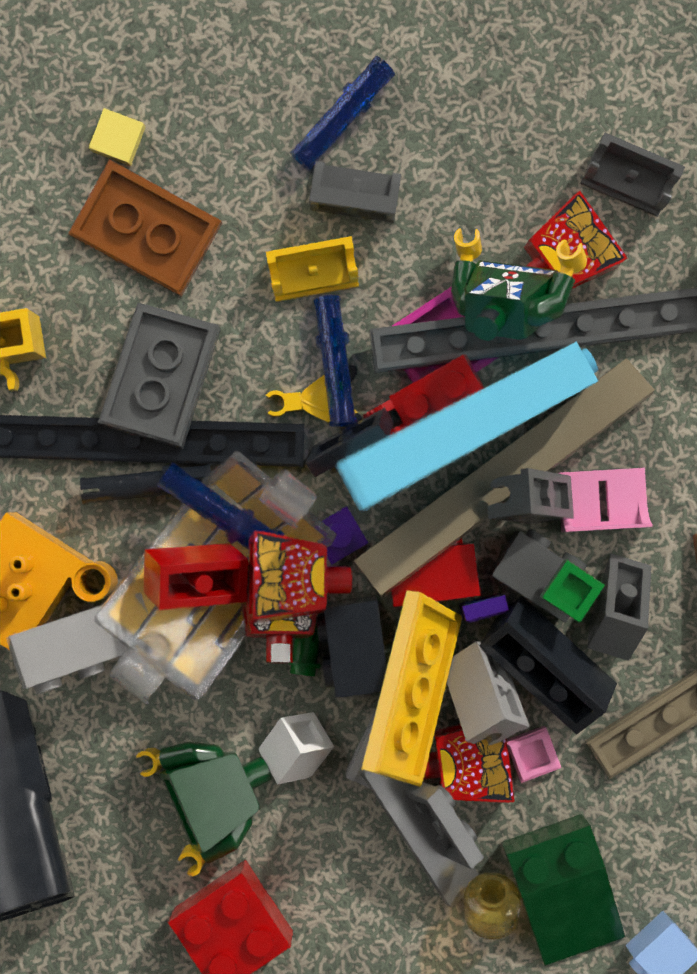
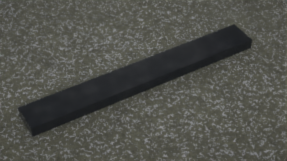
[0,415,305,467]

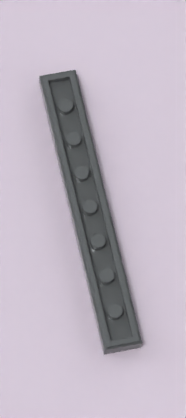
[369,288,697,373]

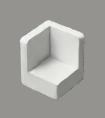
[259,712,334,785]

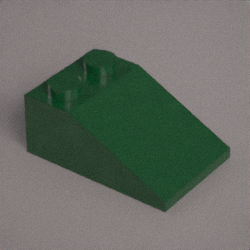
[501,814,625,966]

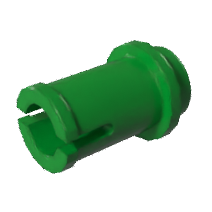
[288,624,321,677]

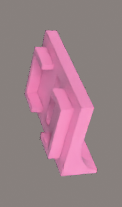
[558,468,652,532]

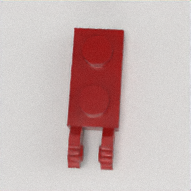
[362,354,485,437]

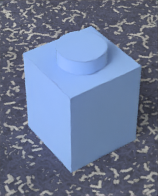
[626,911,697,974]

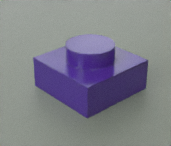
[315,506,368,565]

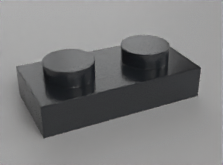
[305,408,394,477]

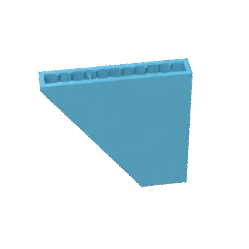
[337,342,598,511]

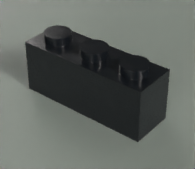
[480,595,617,735]

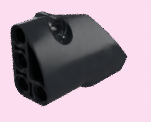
[0,690,75,922]

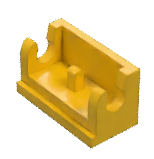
[266,236,359,302]

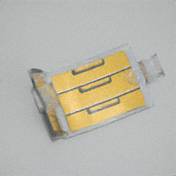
[94,451,337,704]

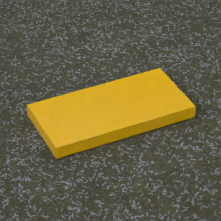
[362,591,462,787]

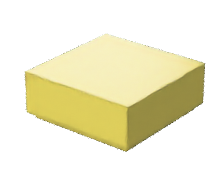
[89,108,146,166]

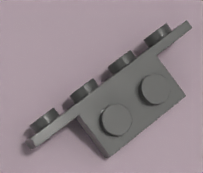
[361,770,484,907]

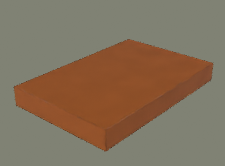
[68,159,222,297]

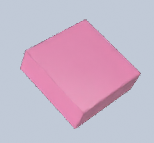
[507,726,561,783]

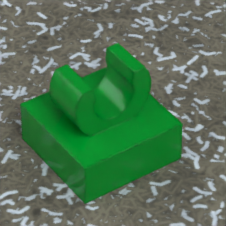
[540,559,605,623]

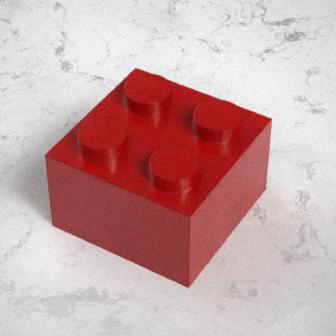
[168,859,293,974]

